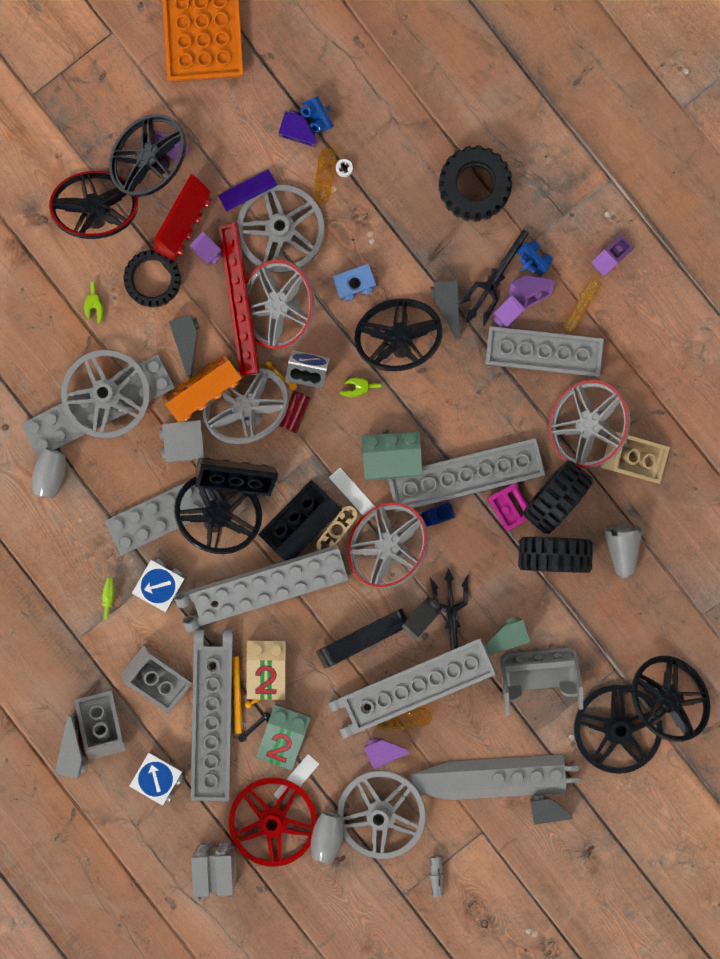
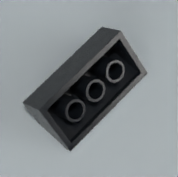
[195,457,278,496]
[258,480,342,561]

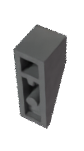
[430,281,460,340]
[169,314,200,378]
[402,597,441,640]

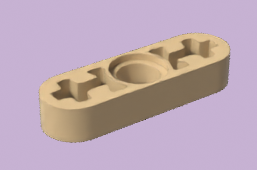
[317,506,357,550]

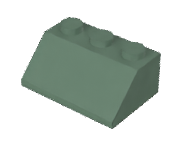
[362,432,422,480]

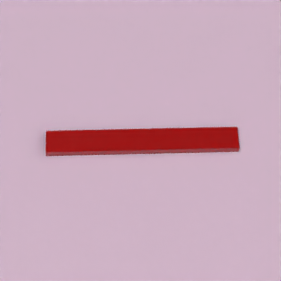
[218,222,260,376]

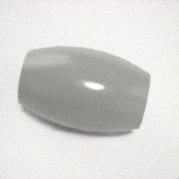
[32,448,66,499]
[311,812,344,863]

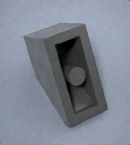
[530,794,573,825]

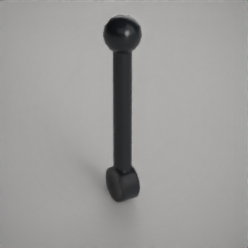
[239,712,270,742]

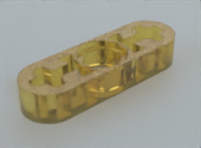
[313,148,337,204]
[377,708,432,730]

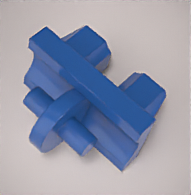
[300,96,334,134]
[517,240,553,277]

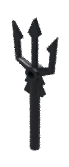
[458,230,529,326]
[430,568,468,650]

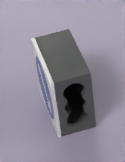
[285,350,330,389]

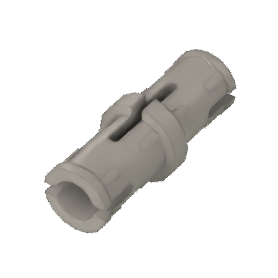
[429,856,445,897]

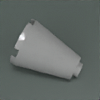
[604,524,643,578]

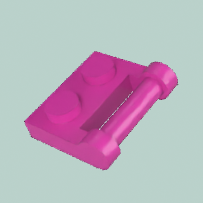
[487,482,528,532]

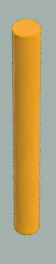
[232,656,243,734]

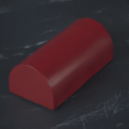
[279,391,311,433]

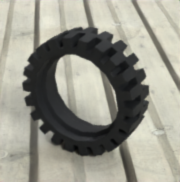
[123,250,181,307]

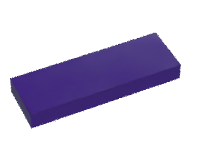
[218,169,277,212]

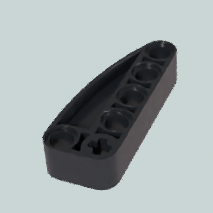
[316,608,407,669]

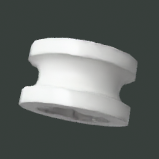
[336,159,353,177]

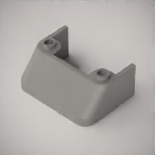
[500,648,583,716]

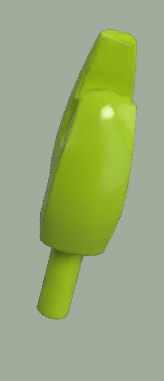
[84,282,104,324]
[339,377,381,397]
[102,577,115,620]

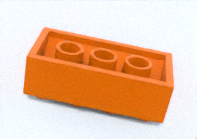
[162,354,242,423]

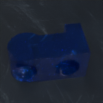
[419,501,456,527]

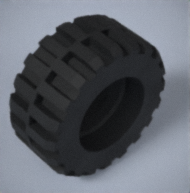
[438,145,512,222]
[523,460,593,534]
[518,537,593,573]

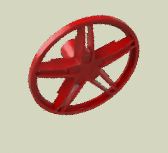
[229,777,317,867]

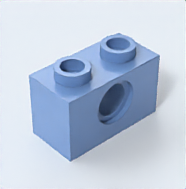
[332,264,376,302]

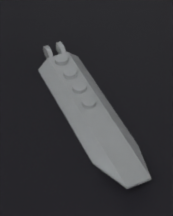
[411,754,581,800]

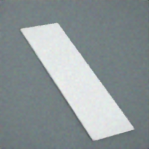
[329,468,375,516]
[274,754,319,805]

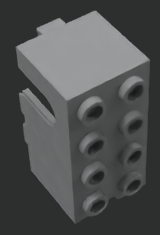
[191,842,237,901]

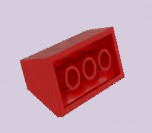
[154,174,212,261]

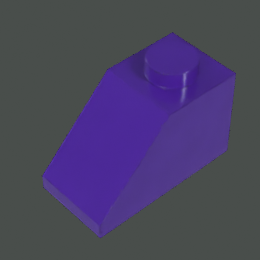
[278,110,316,147]

